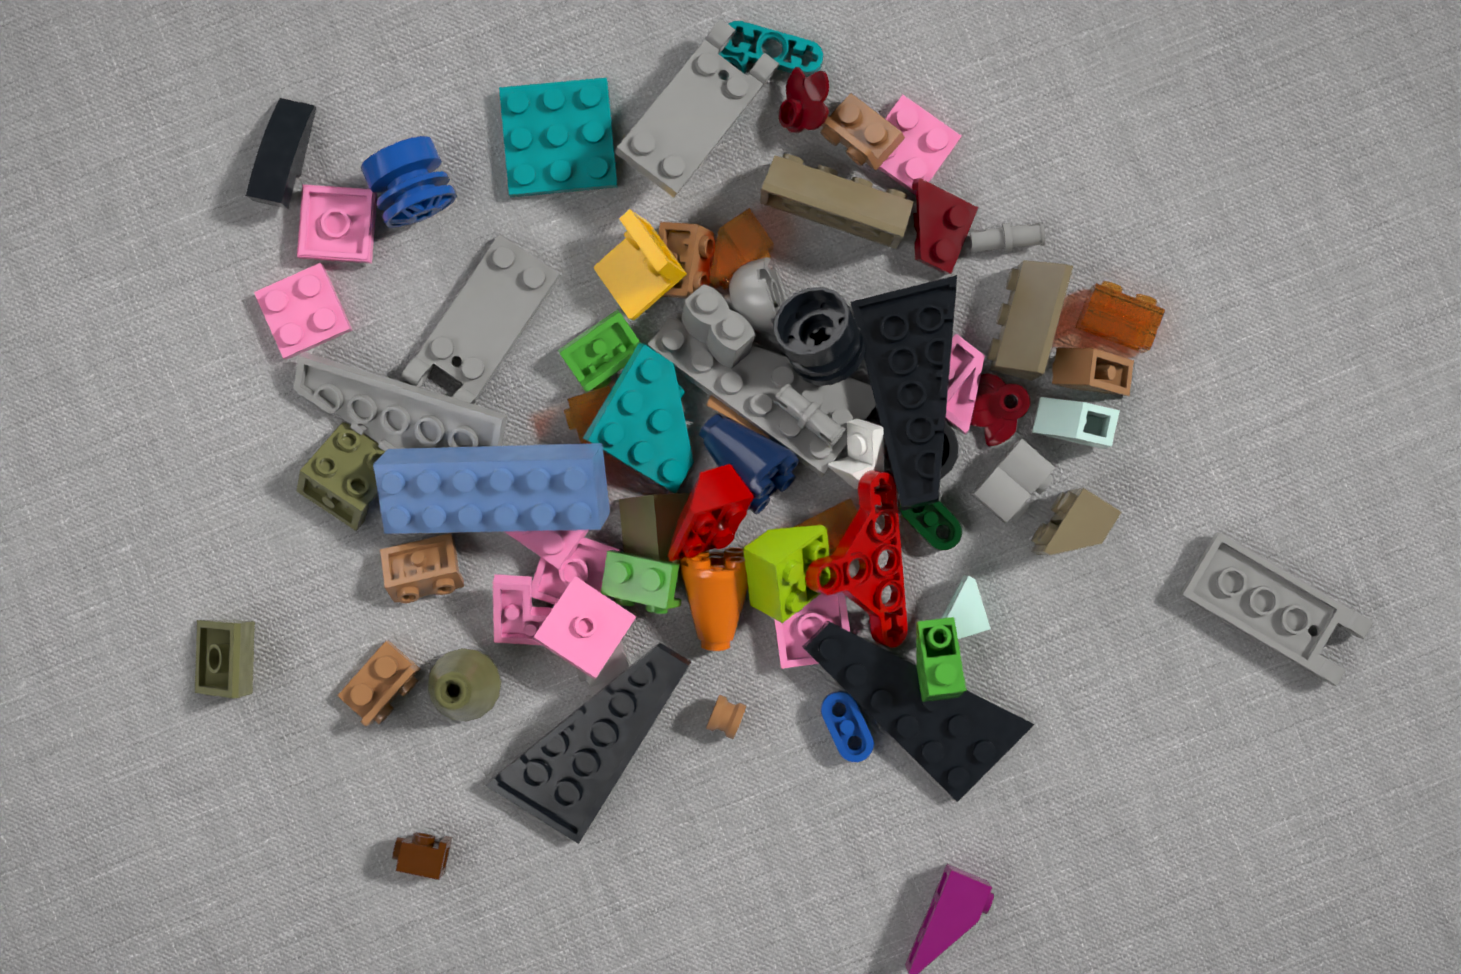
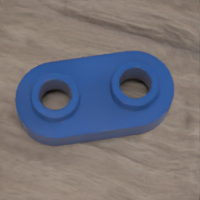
[821,691,874,762]

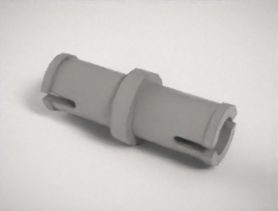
[969,222,1045,253]
[773,384,846,448]

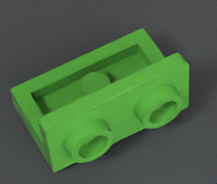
[558,309,641,392]
[601,550,682,614]

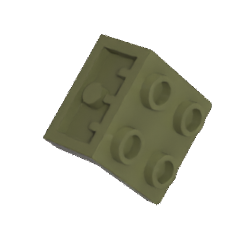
[296,422,385,531]

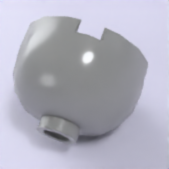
[724,257,786,333]

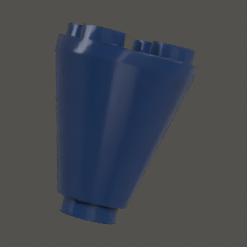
[699,414,799,515]

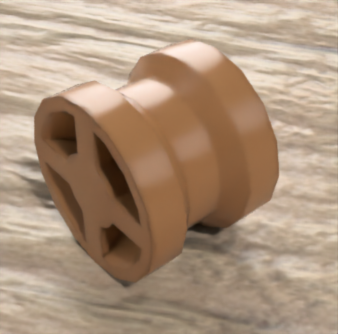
[706,694,747,739]

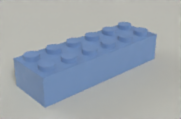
[373,443,610,534]

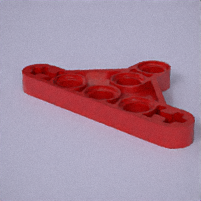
[806,470,908,648]

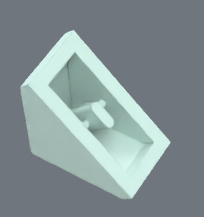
[941,575,991,639]

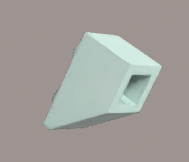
[1032,397,1120,449]

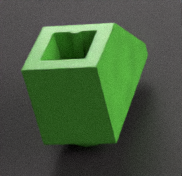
[916,617,966,702]

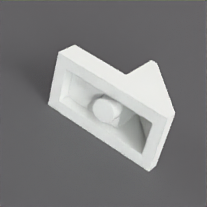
[828,418,884,493]

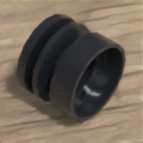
[774,287,866,386]

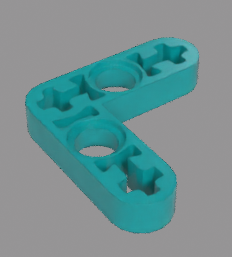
[719,21,823,77]

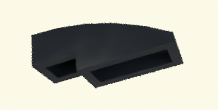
[246,98,316,209]

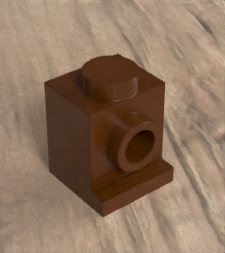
[392,832,452,880]

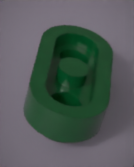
[899,501,962,550]

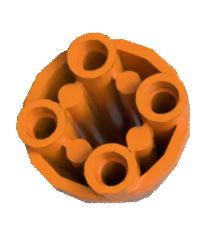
[680,547,748,651]

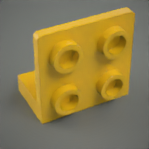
[594,209,687,320]

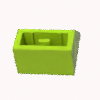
[743,525,830,623]

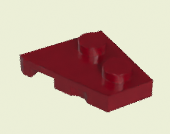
[912,178,979,274]

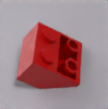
[667,464,754,562]

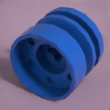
[360,136,457,227]

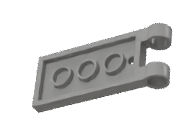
[615,19,779,198]
[400,233,561,404]
[1179,532,1373,686]

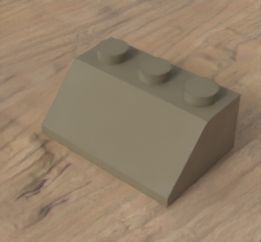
[987,260,1073,381]

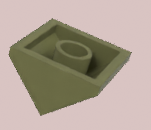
[619,493,690,567]
[195,620,255,698]

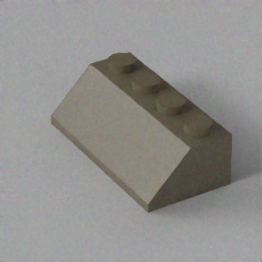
[760,154,914,249]

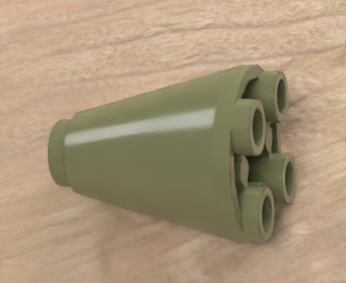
[428,648,501,722]

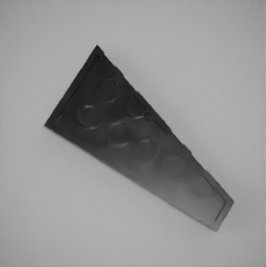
[850,275,957,511]
[802,621,1035,802]
[485,642,691,844]

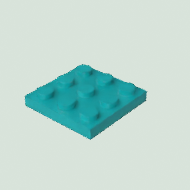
[499,77,618,198]

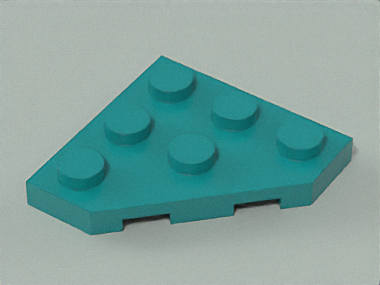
[583,343,694,493]

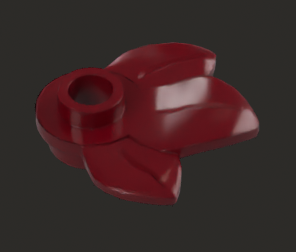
[778,67,829,133]
[970,374,1030,446]

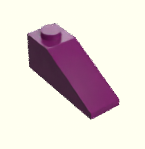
[905,864,994,974]

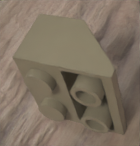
[1031,488,1122,555]

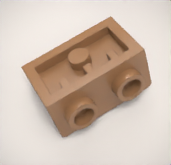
[820,93,905,171]
[658,222,715,299]
[380,533,465,603]
[337,640,421,727]

